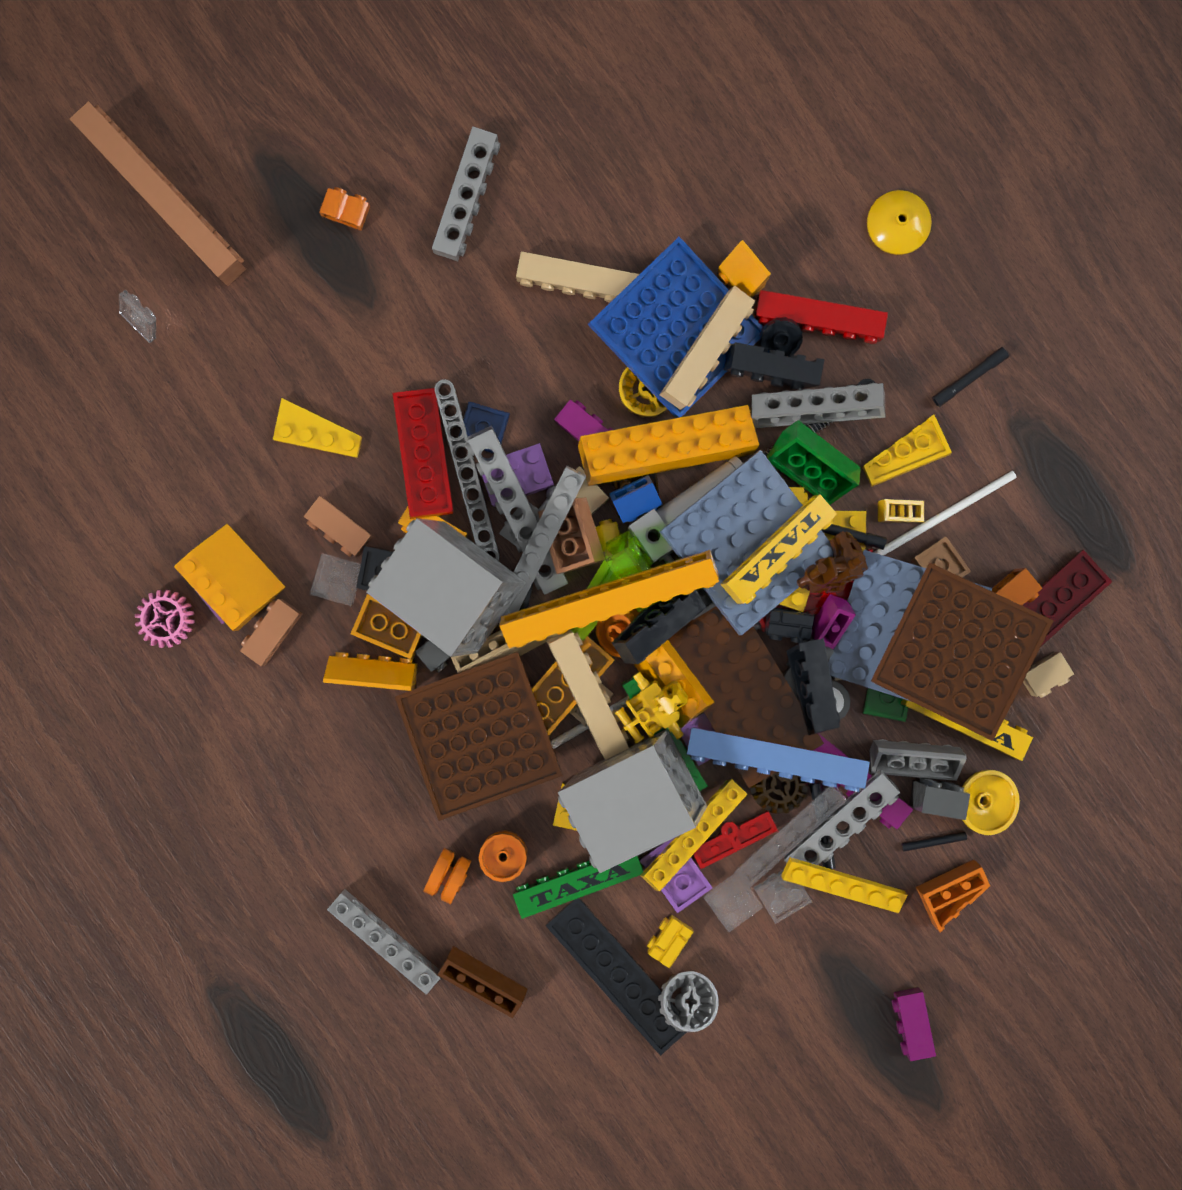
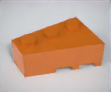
[916,860,990,933]

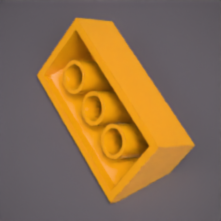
[634,640,715,728]
[323,652,418,691]

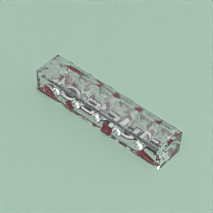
[735,786,847,888]

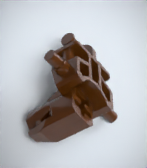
[797,531,868,593]

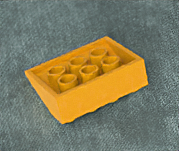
[174,524,286,631]

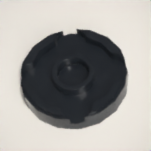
[759,317,803,356]

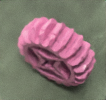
[135,590,194,648]

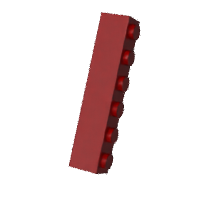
[754,290,888,344]

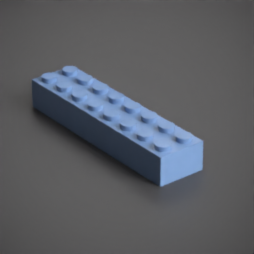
[687,728,870,792]

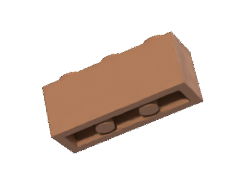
[304,496,374,557]
[240,599,303,666]

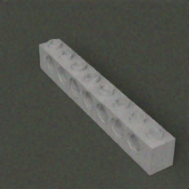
[466,425,568,595]

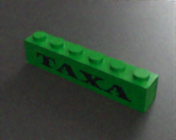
[513,855,643,919]

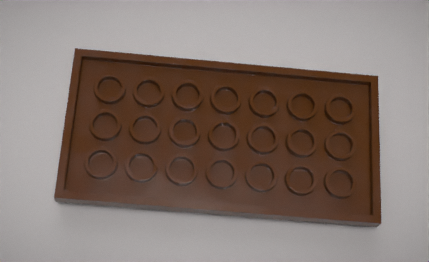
[668,606,824,788]

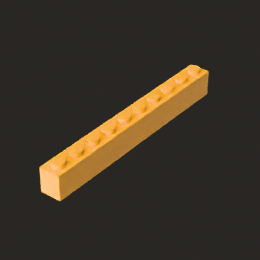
[499,550,719,648]

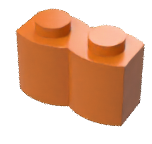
[319,187,370,230]

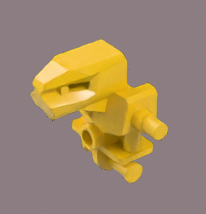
[615,671,688,743]

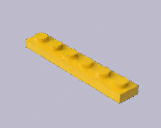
[781,857,908,913]

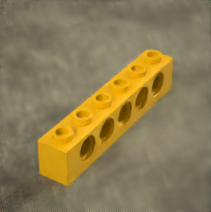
[640,779,747,891]

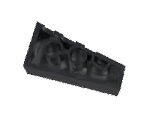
[724,342,825,391]
[612,590,707,664]
[786,638,840,735]

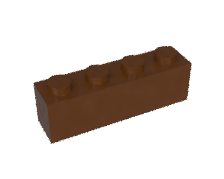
[437,946,528,1019]

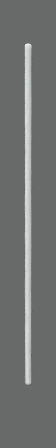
[551,471,1017,749]

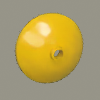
[867,190,932,255]
[962,770,1020,835]

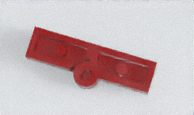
[693,811,778,869]

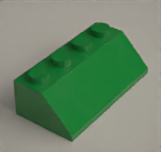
[767,420,860,505]

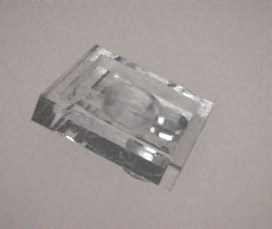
[119,289,156,343]
[310,553,361,606]
[753,870,812,924]
[703,871,763,932]

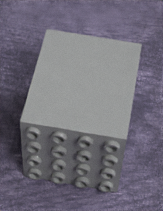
[366,518,526,657]
[558,729,707,873]

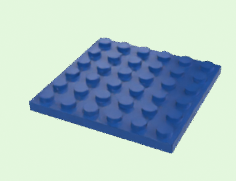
[588,237,763,418]

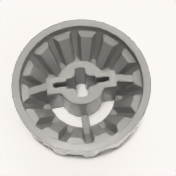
[658,971,719,1032]

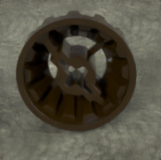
[750,772,809,814]

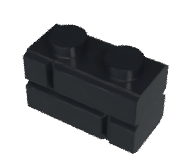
[764,608,814,643]

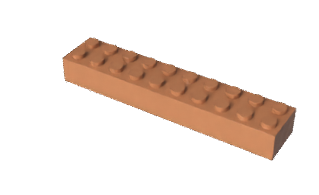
[70,101,246,286]

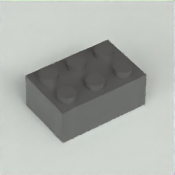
[909,778,970,820]

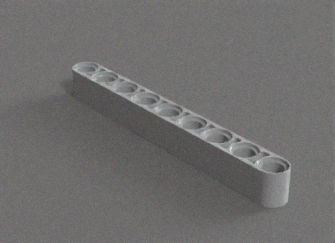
[435,379,500,562]

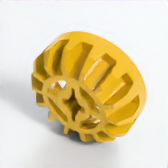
[619,367,668,418]

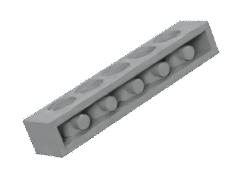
[432,127,501,261]
[752,383,886,428]
[784,769,900,865]
[327,889,441,995]

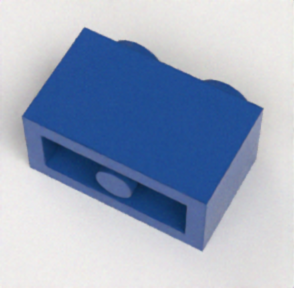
[609,475,663,523]

